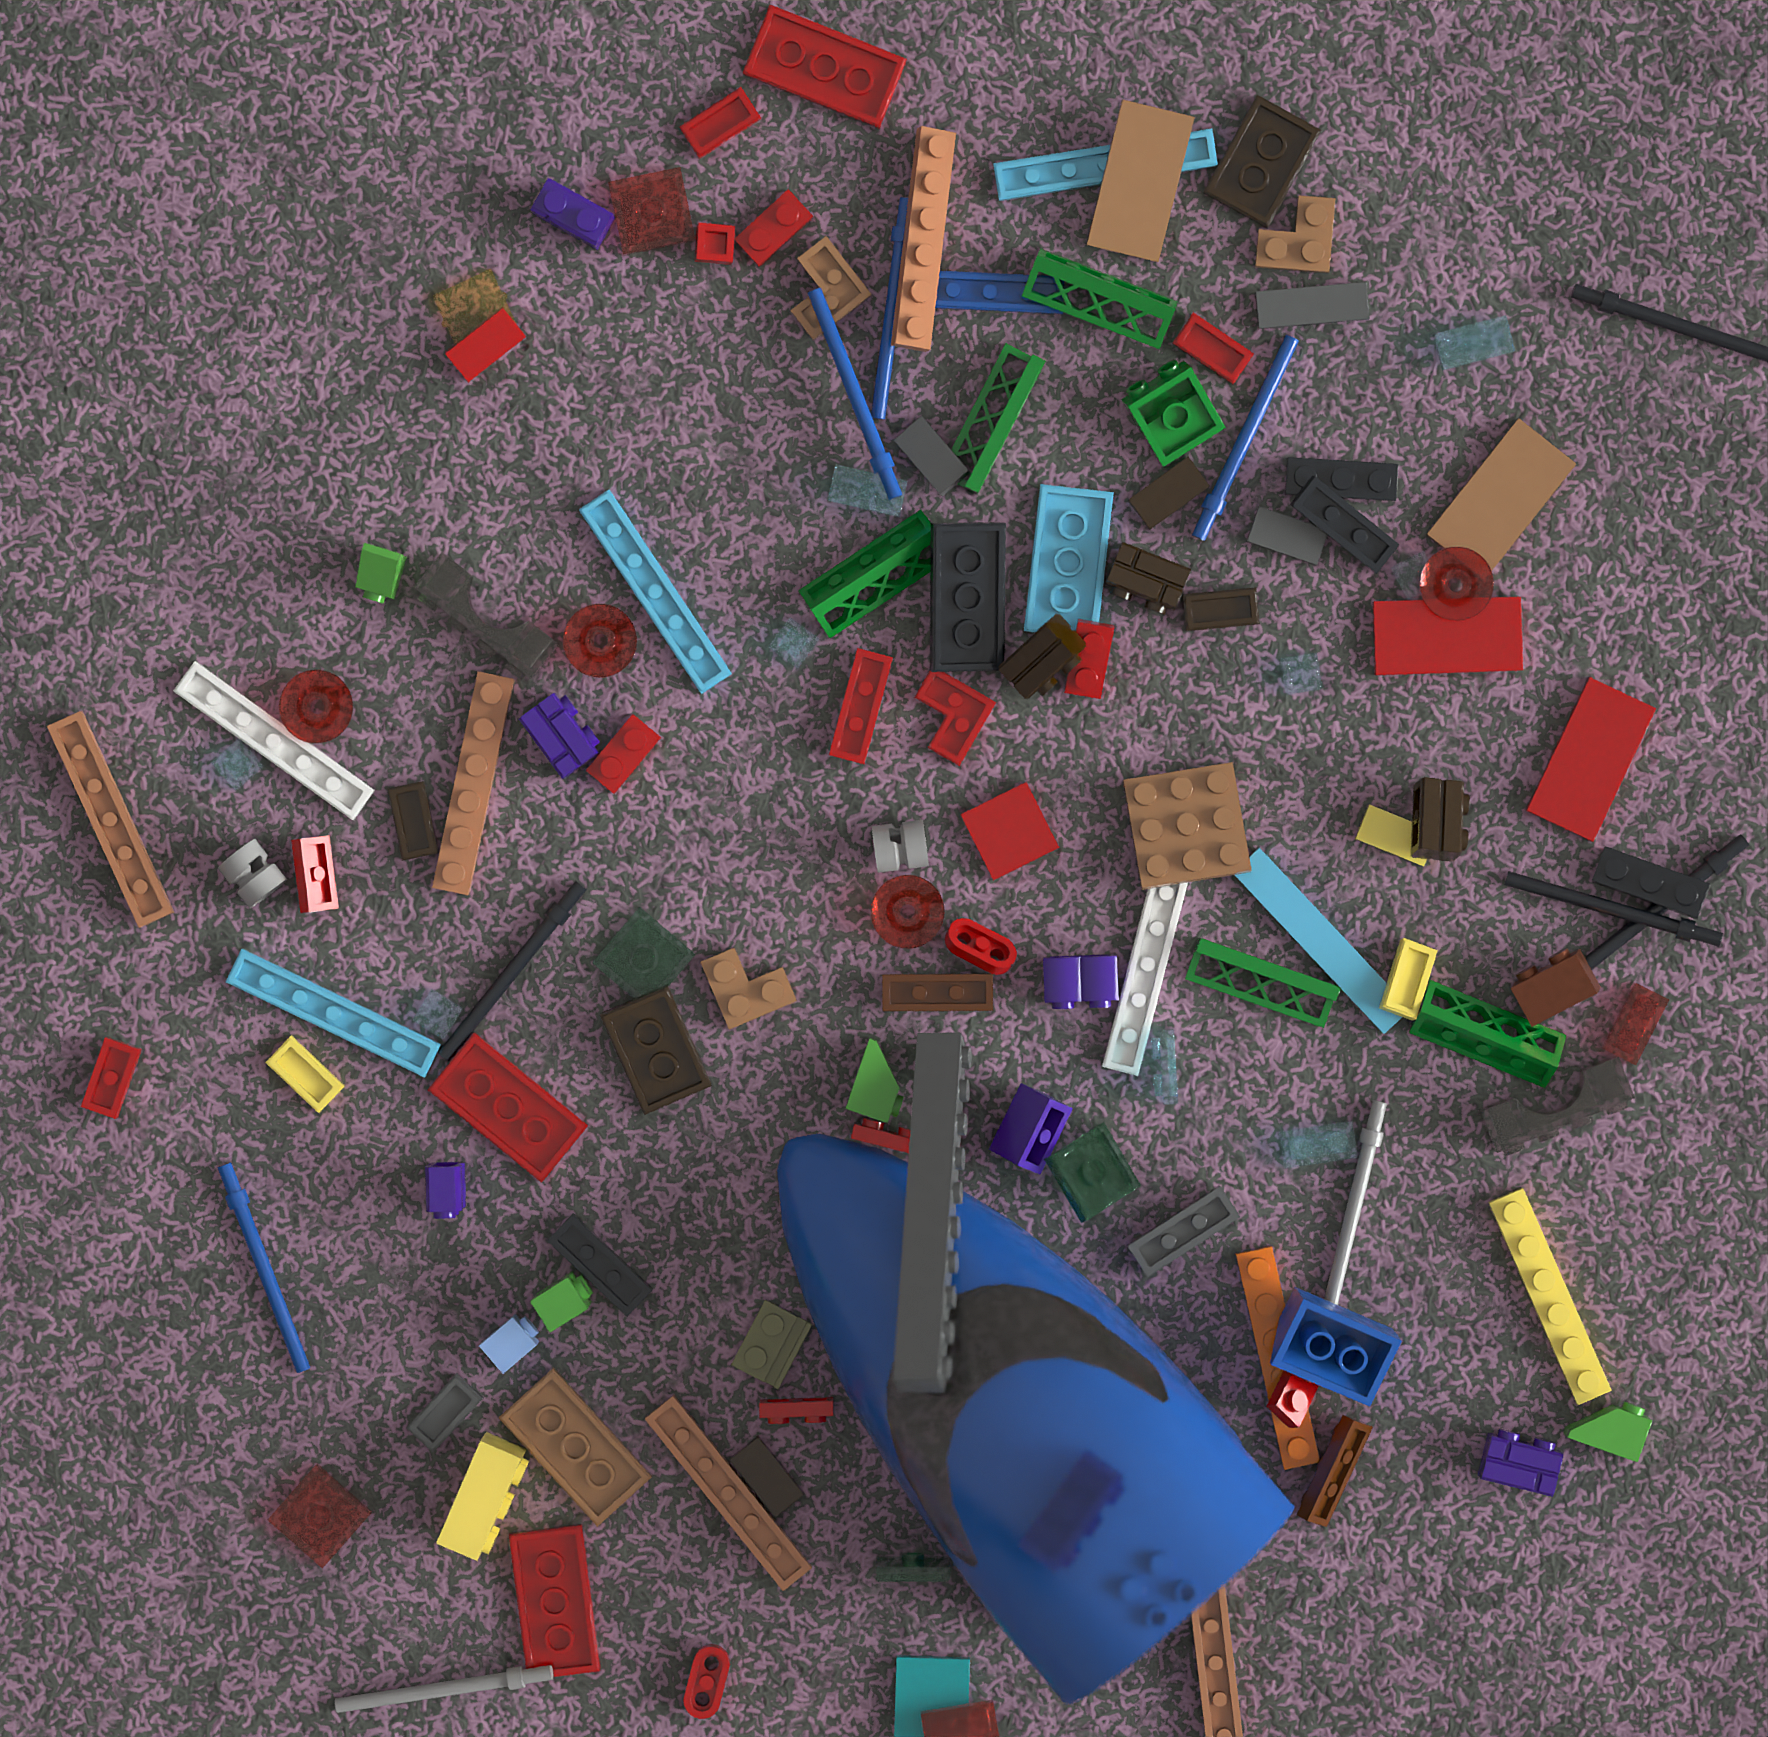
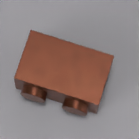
[1511,948,1601,1027]

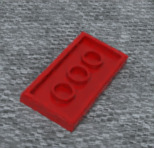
[743,5,907,129]
[1372,597,1523,676]
[1525,677,1657,842]
[428,1033,589,1183]
[509,1524,601,1677]

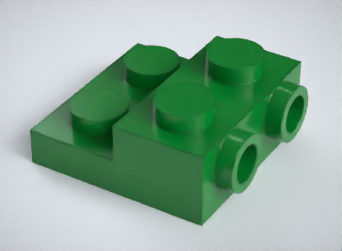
[1121,360,1226,467]

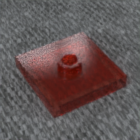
[608,167,696,256]
[268,1463,372,1569]

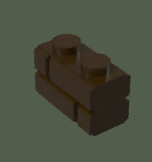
[1105,542,1191,615]
[998,613,1086,699]
[1411,777,1470,862]

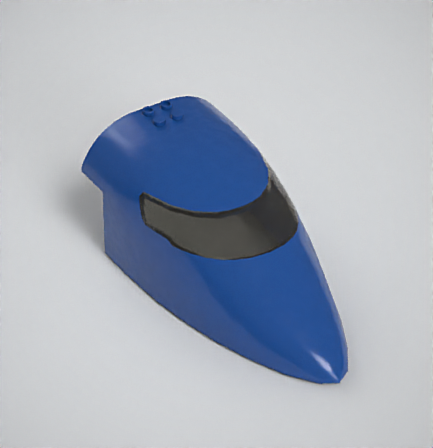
[777,1134,1295,1705]

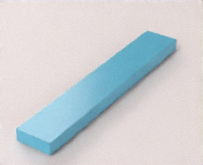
[993,129,1218,201]
[579,490,732,694]
[1234,848,1402,1034]
[226,949,441,1078]

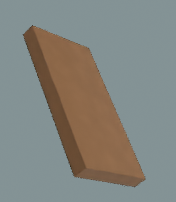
[1086,99,1195,262]
[1426,418,1576,580]
[499,1367,652,1527]

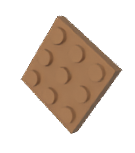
[1123,762,1252,890]

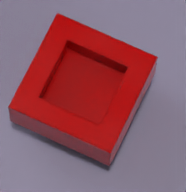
[694,222,735,265]

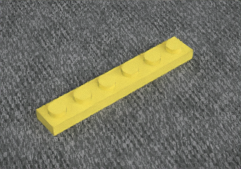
[1488,1187,1612,1405]

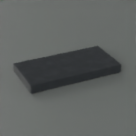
[930,522,1006,672]

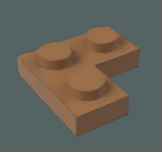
[1255,195,1336,273]
[791,236,872,341]
[701,947,797,1030]

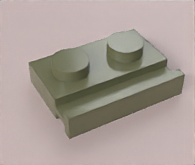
[731,1299,813,1389]

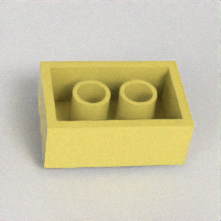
[436,1432,529,1561]

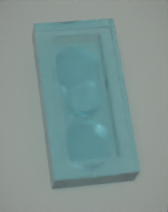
[1433,315,1515,371]
[827,464,908,518]
[1151,1028,1178,1105]
[1278,1121,1358,1168]

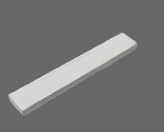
[173,661,375,820]
[1102,883,1188,1076]

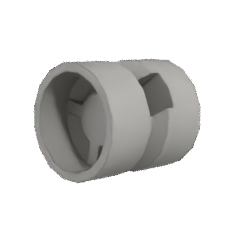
[871,819,929,873]
[218,839,288,909]

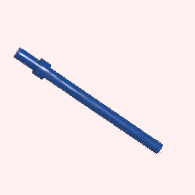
[871,197,908,420]
[808,288,902,500]
[1192,335,1299,541]
[217,1162,310,1373]

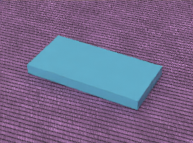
[1024,484,1114,633]

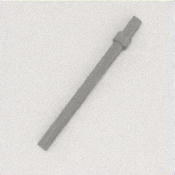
[1324,1100,1387,1305]
[335,1665,554,1713]

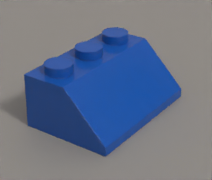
[1270,1287,1402,1407]

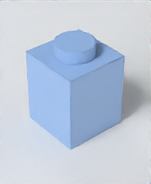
[479,1314,539,1374]

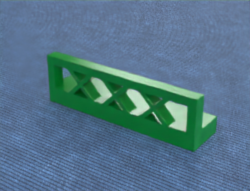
[1022,248,1178,349]
[951,343,1046,495]
[798,510,931,638]
[1185,937,1341,1028]
[1409,980,1566,1088]

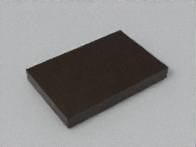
[1203,95,1322,229]
[600,984,712,1115]

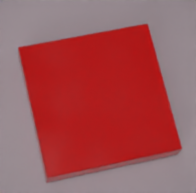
[960,782,1059,880]

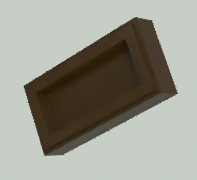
[1128,456,1210,530]
[1182,587,1260,632]
[387,781,439,861]
[729,1436,804,1517]

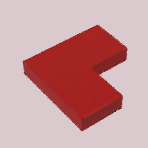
[914,671,996,766]

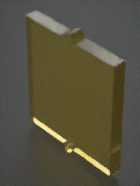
[433,269,517,344]

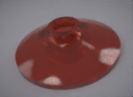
[1420,547,1494,621]
[563,604,637,678]
[279,670,353,743]
[871,875,945,949]

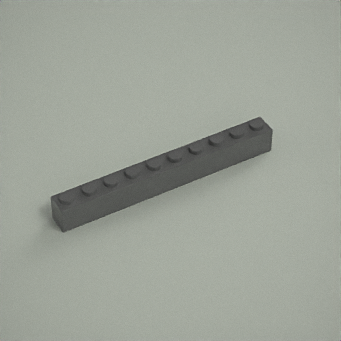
[893,1032,972,1393]

